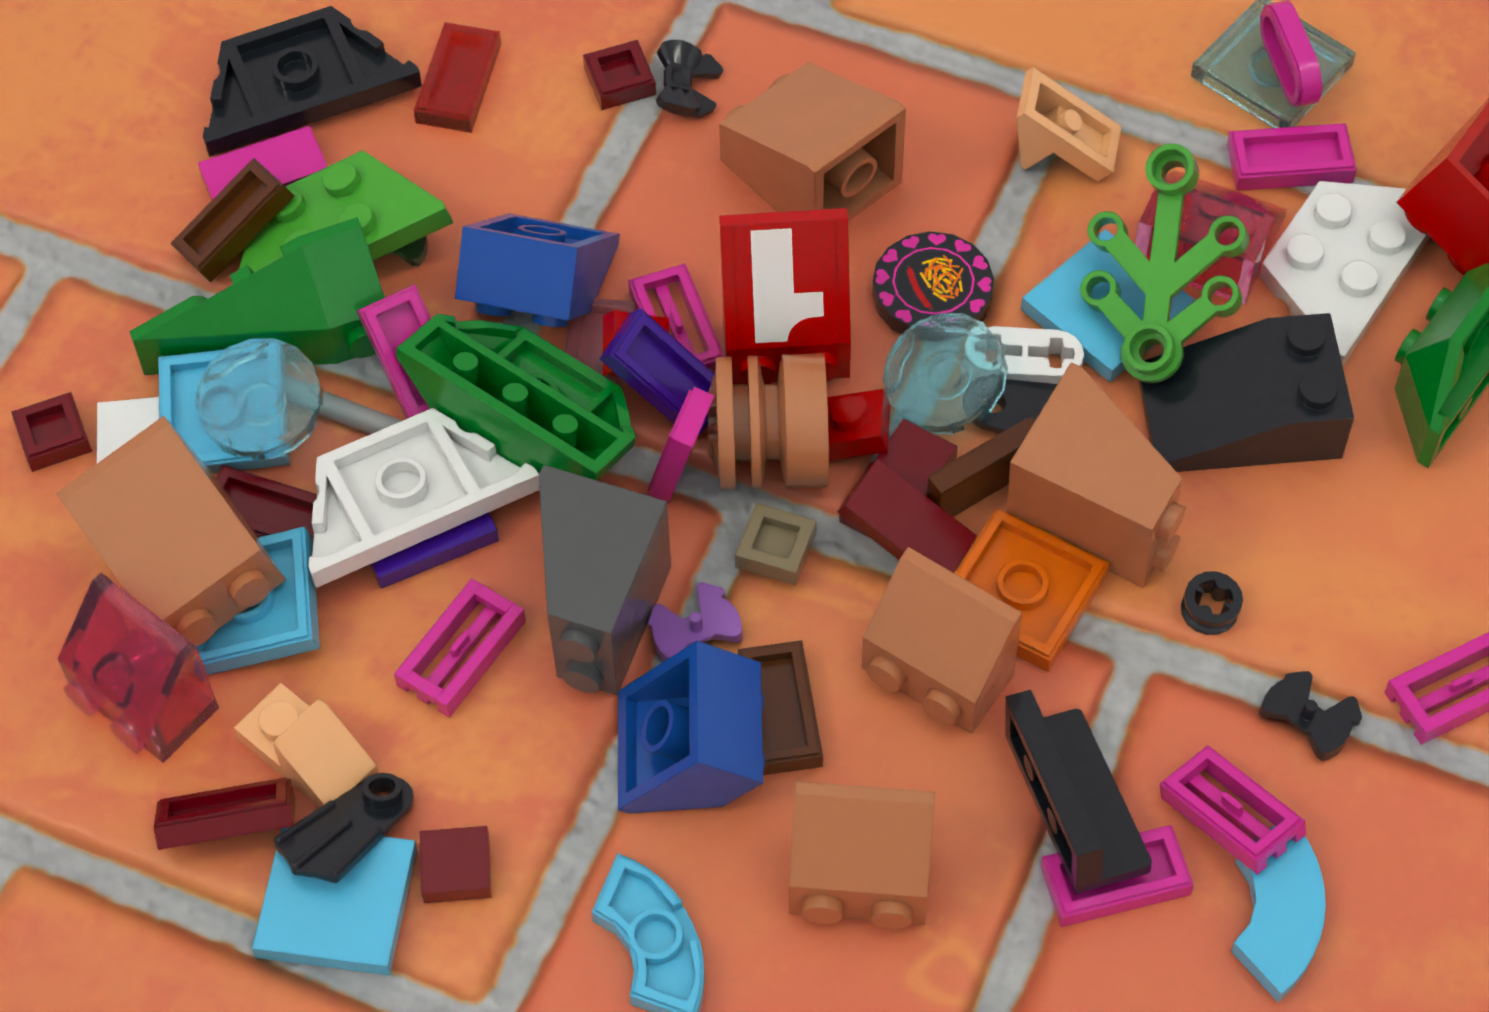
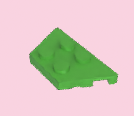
[239,150,454,272]

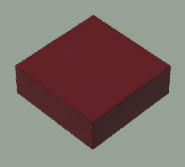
[583,40,656,110]
[11,392,92,472]
[420,826,492,903]

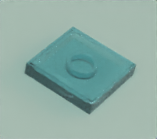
[1191,0,1356,128]

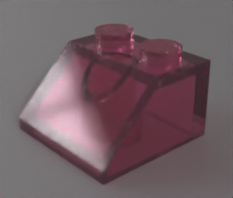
[1135,170,1287,305]
[57,572,219,763]

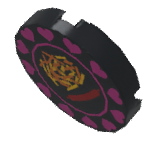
[872,231,994,343]

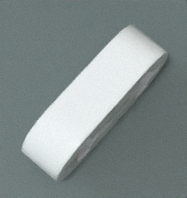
[965,326,1084,384]

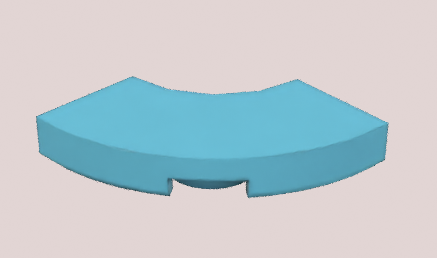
[1231,826,1326,1003]
[592,853,705,1012]

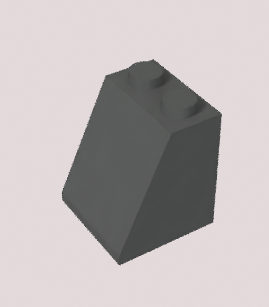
[539,465,671,696]

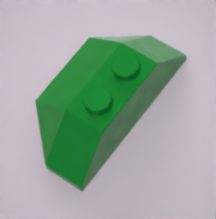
[1394,263,1489,468]
[396,314,636,491]

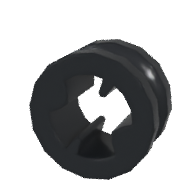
[1180,571,1243,635]

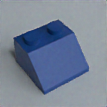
[455,213,620,327]
[618,641,765,814]

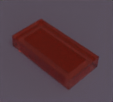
[413,22,502,133]

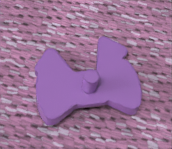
[648,582,743,662]

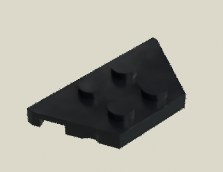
[203,6,422,157]

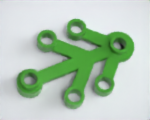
[1080,143,1250,383]

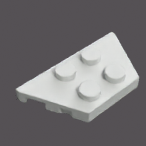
[1259,181,1430,366]
[308,408,540,588]

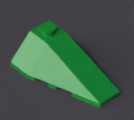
[129,217,385,375]

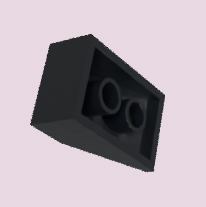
[1139,313,1354,472]

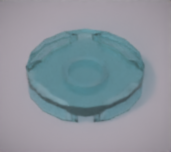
[883,313,1008,435]
[196,338,324,460]

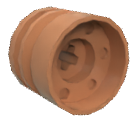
[708,353,829,490]

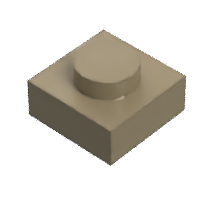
[735,503,817,586]

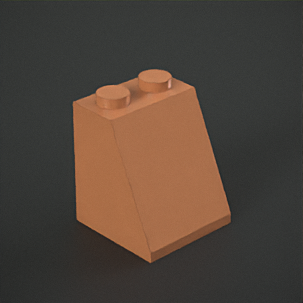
[719,62,906,221]
[1007,362,1186,588]
[56,416,286,657]

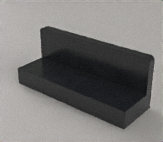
[1005,689,1152,894]

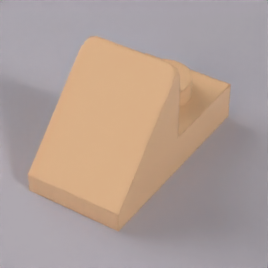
[1016,67,1122,182]
[234,683,378,807]

